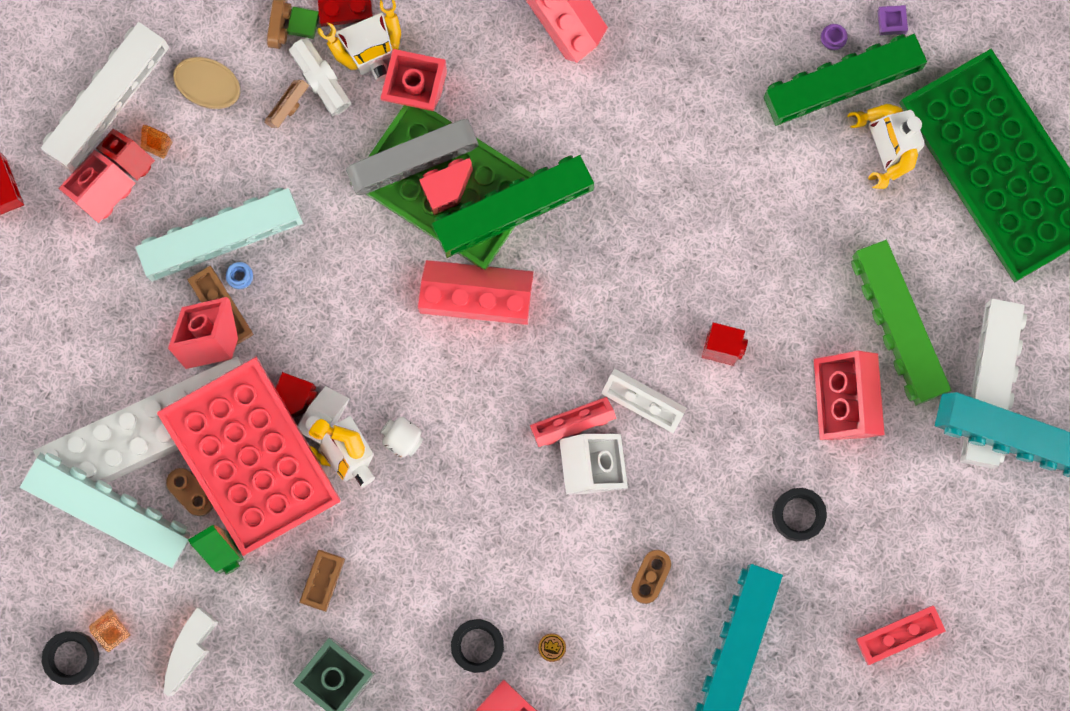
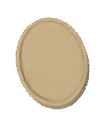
[173,57,241,109]

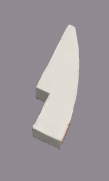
[163,607,219,696]

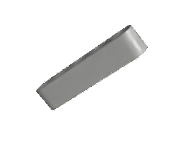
[346,119,479,195]

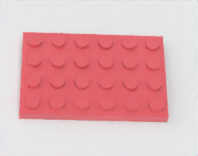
[157,356,341,556]

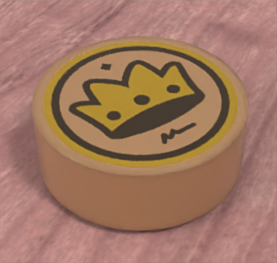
[538,633,566,662]

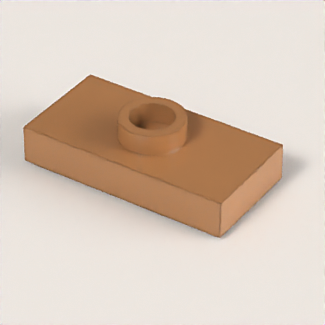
[264,80,309,128]
[299,549,345,612]

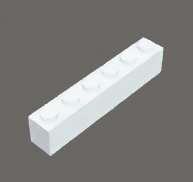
[41,22,169,173]
[960,299,1027,469]

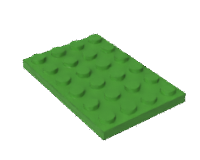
[350,105,534,270]

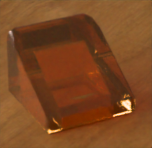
[141,125,173,159]
[89,609,131,652]

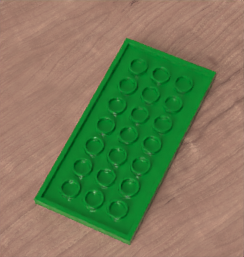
[899,48,1070,283]

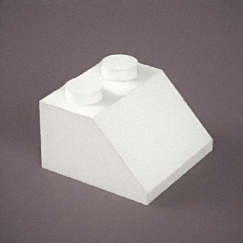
[559,434,628,495]

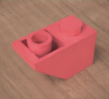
[419,158,473,215]

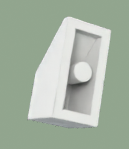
[298,386,350,445]

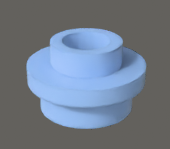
[226,262,253,289]

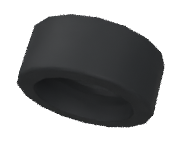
[772,487,827,542]
[451,619,504,673]
[41,631,99,685]

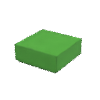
[287,7,319,39]

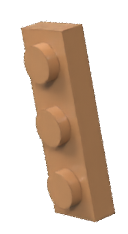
[187,265,254,346]

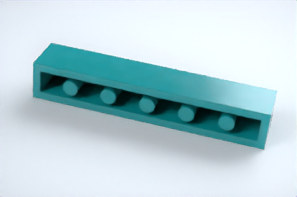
[934,392,1070,477]
[694,564,783,711]

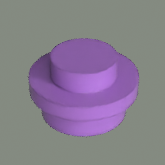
[821,24,848,51]

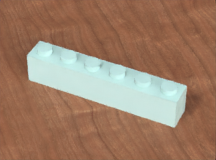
[135,188,303,282]
[20,452,190,568]

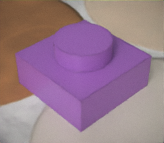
[877,5,908,36]

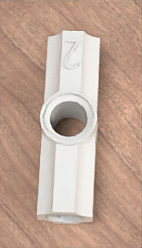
[289,38,352,116]

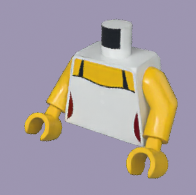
[318,0,402,82]
[847,104,924,189]
[309,416,375,487]

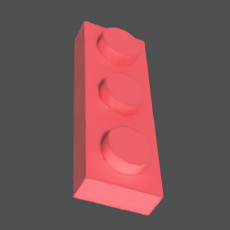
[530,397,616,447]
[856,605,946,665]

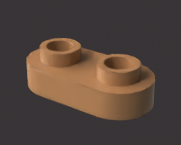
[267,0,292,49]
[166,468,213,516]
[631,550,671,604]

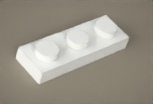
[601,368,687,433]

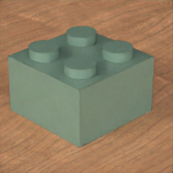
[293,638,376,711]

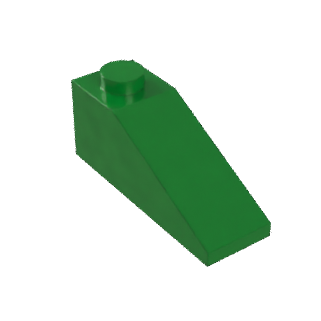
[188,525,244,575]

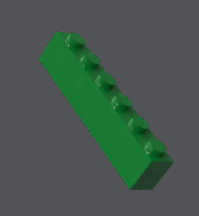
[763,33,927,126]
[432,155,594,258]

